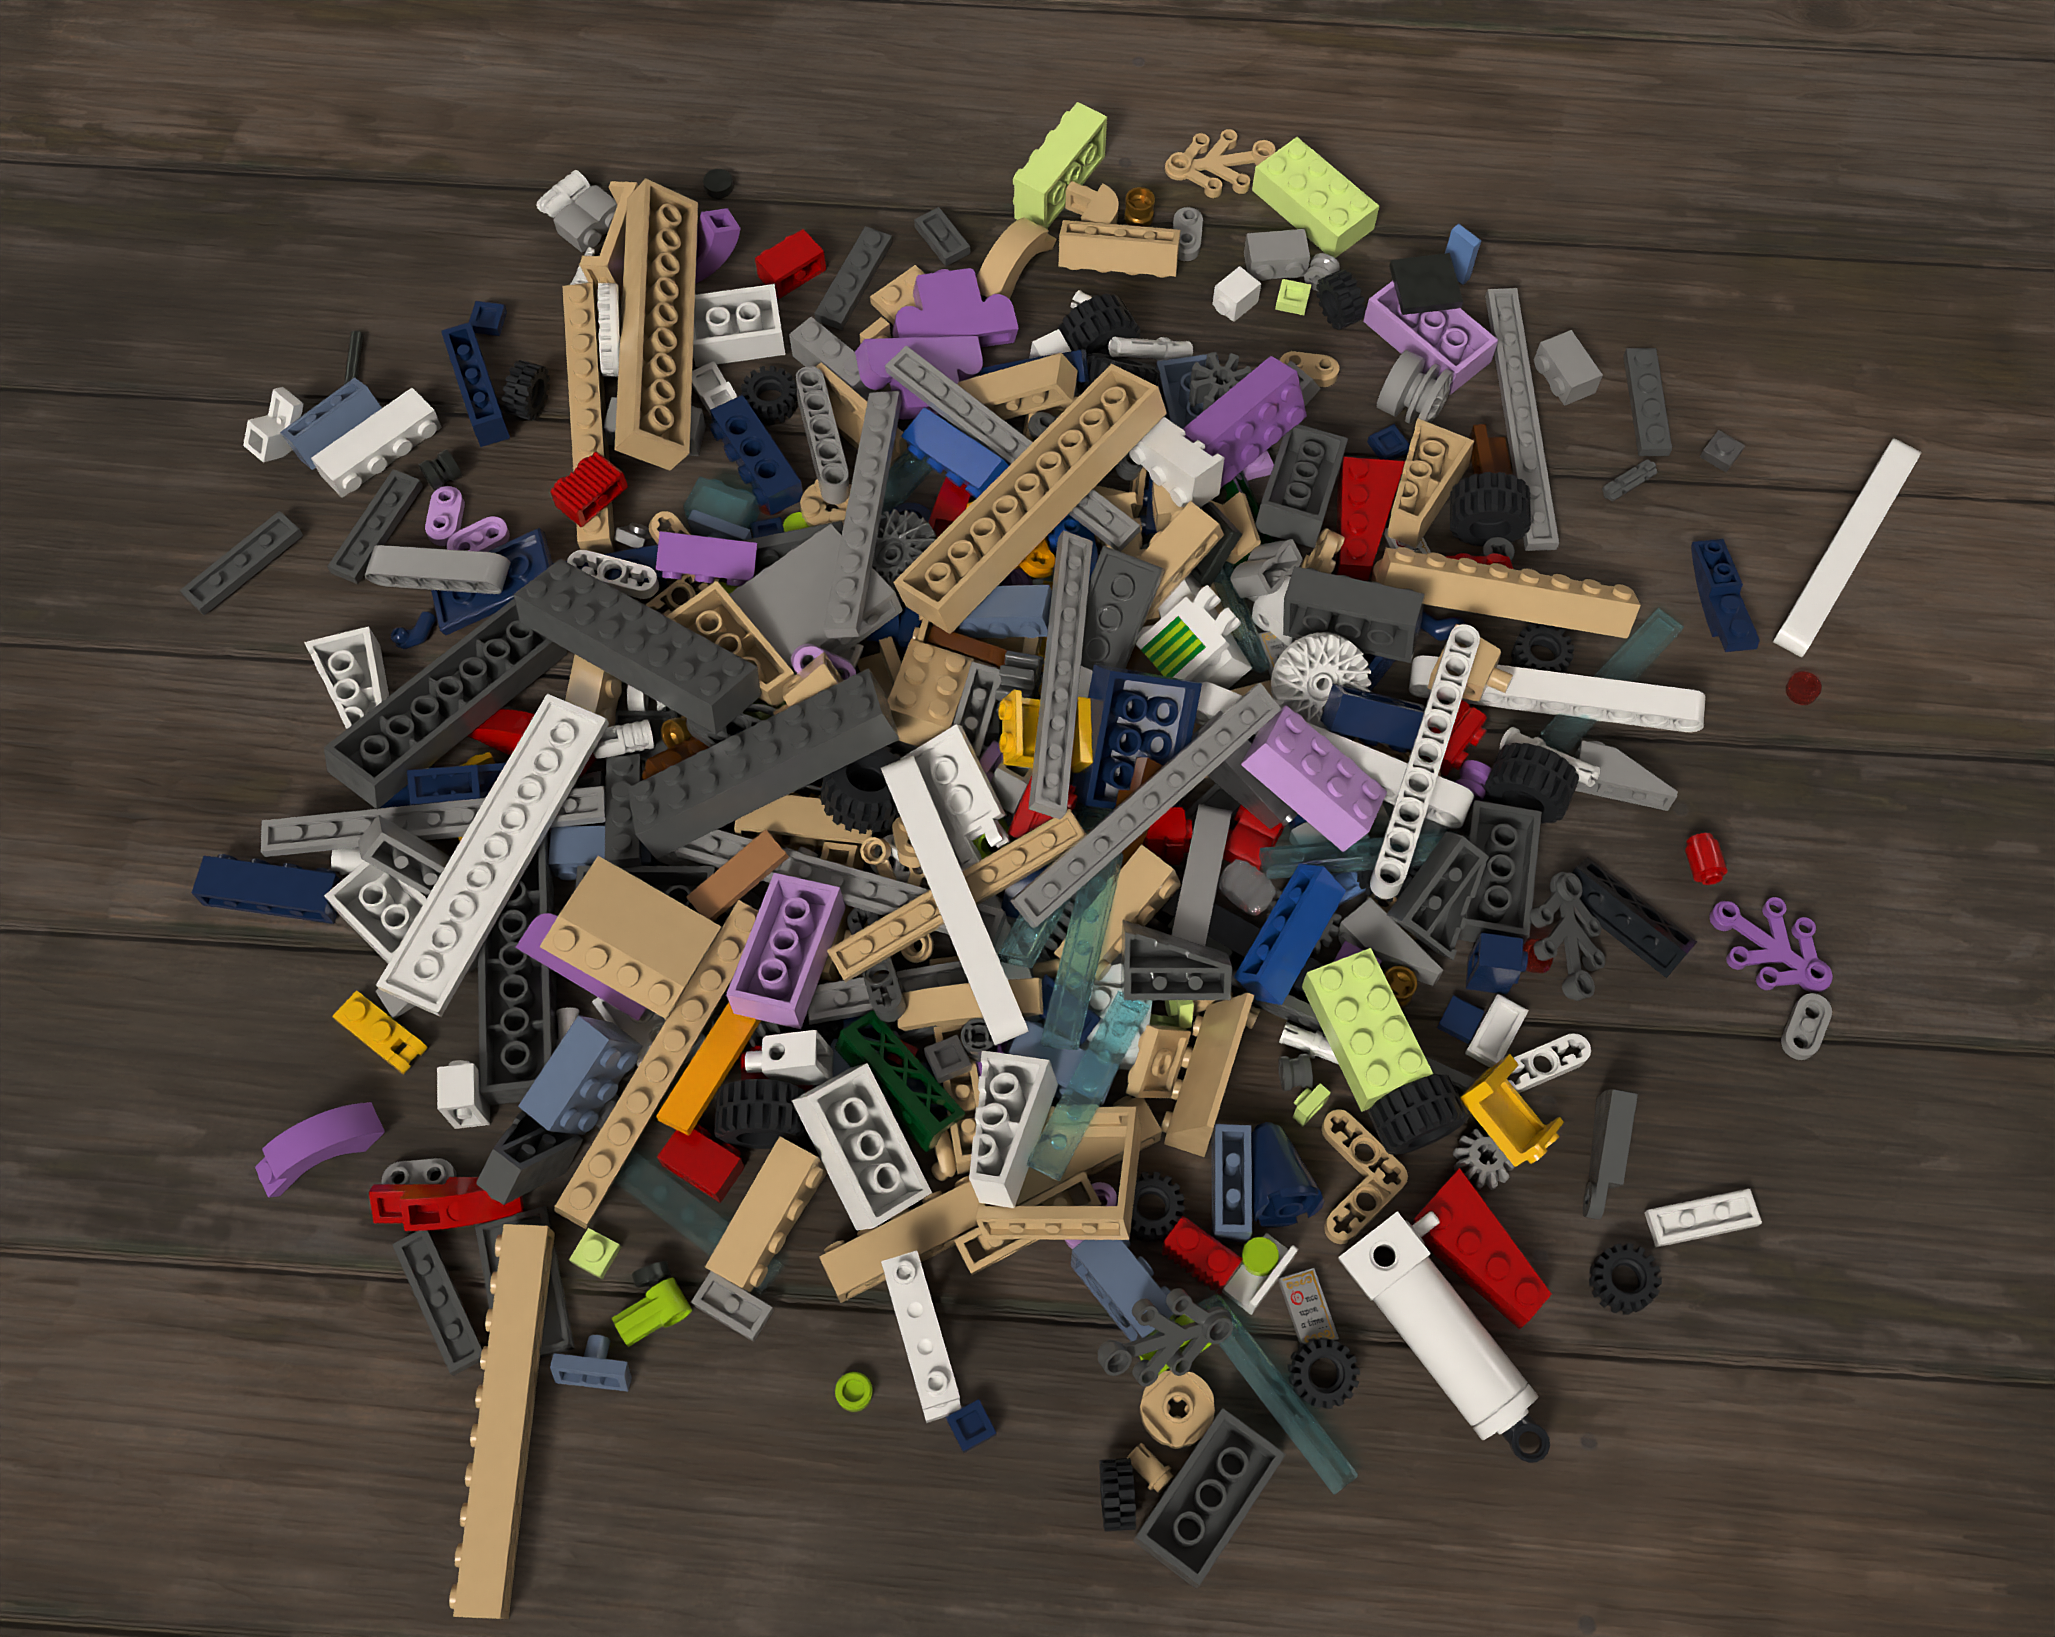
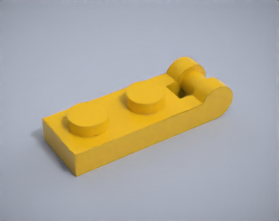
[332,990,428,1075]

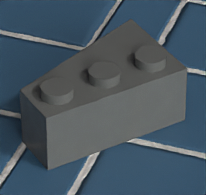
[1121,920,1232,1000]

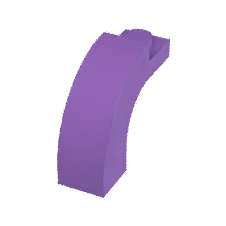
[695,208,741,284]
[255,1102,385,1198]

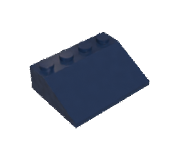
[1072,665,1202,809]

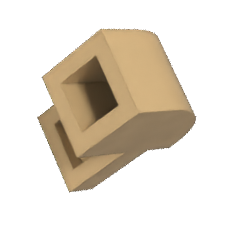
[1065,181,1119,224]

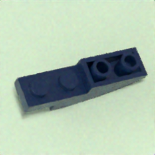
[1691,539,1760,652]

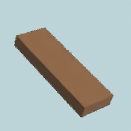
[686,829,789,922]

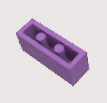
[656,531,757,586]

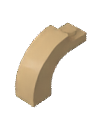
[976,218,1057,299]

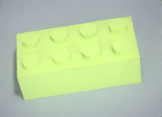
[1013,102,1107,229]
[1252,137,1379,258]
[1302,948,1433,1112]

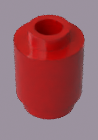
[1685,833,1728,885]

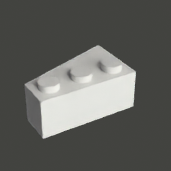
[1129,417,1224,508]

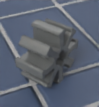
[1189,352,1252,412]
[995,651,1044,715]

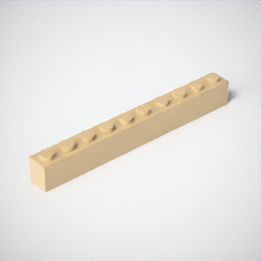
[562,283,616,554]
[554,900,759,1229]
[819,1095,1162,1303]
[449,1224,555,1619]

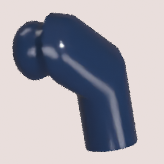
[391,611,436,649]
[1421,612,1466,641]

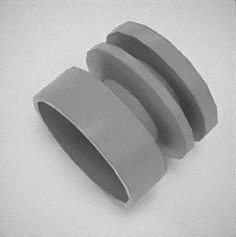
[1377,350,1454,424]

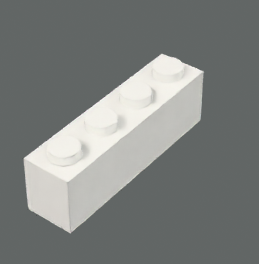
[311,388,442,498]

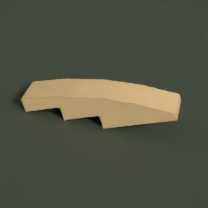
[898,978,1043,1031]

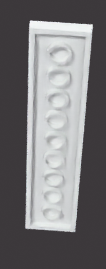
[376,694,609,1017]

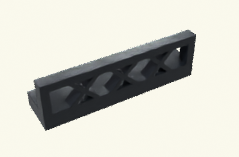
[1572,857,1697,978]

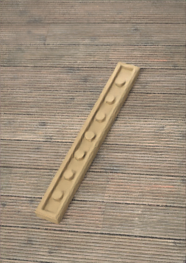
[827,809,1085,983]

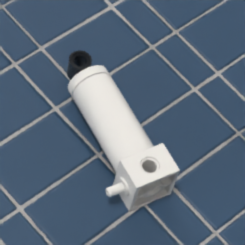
[1338,1211,1550,1463]

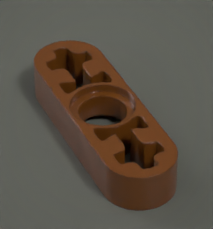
[927,626,1007,668]

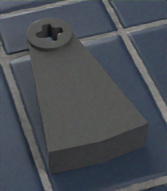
[1583,1089,1638,1220]

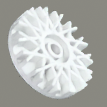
[597,283,621,376]
[1271,632,1371,731]

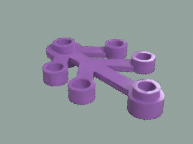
[1709,897,1833,992]

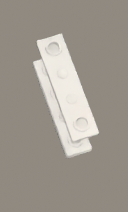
[881,1251,962,1423]

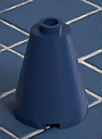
[1251,1122,1325,1227]

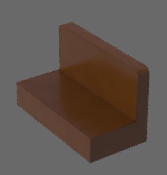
[1469,424,1512,475]

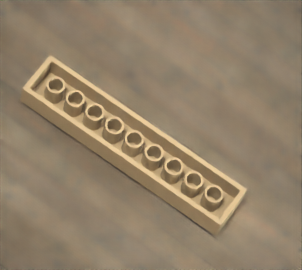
[614,178,698,471]
[893,364,1167,634]

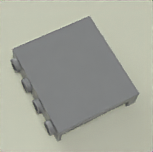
[729,524,903,675]

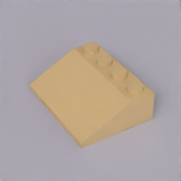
[540,856,722,1019]
[1161,993,1254,1157]

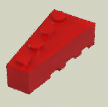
[1335,457,1405,582]
[1411,1168,1552,1330]

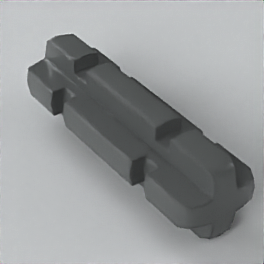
[1602,460,1657,501]

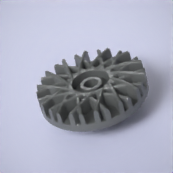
[872,509,938,603]

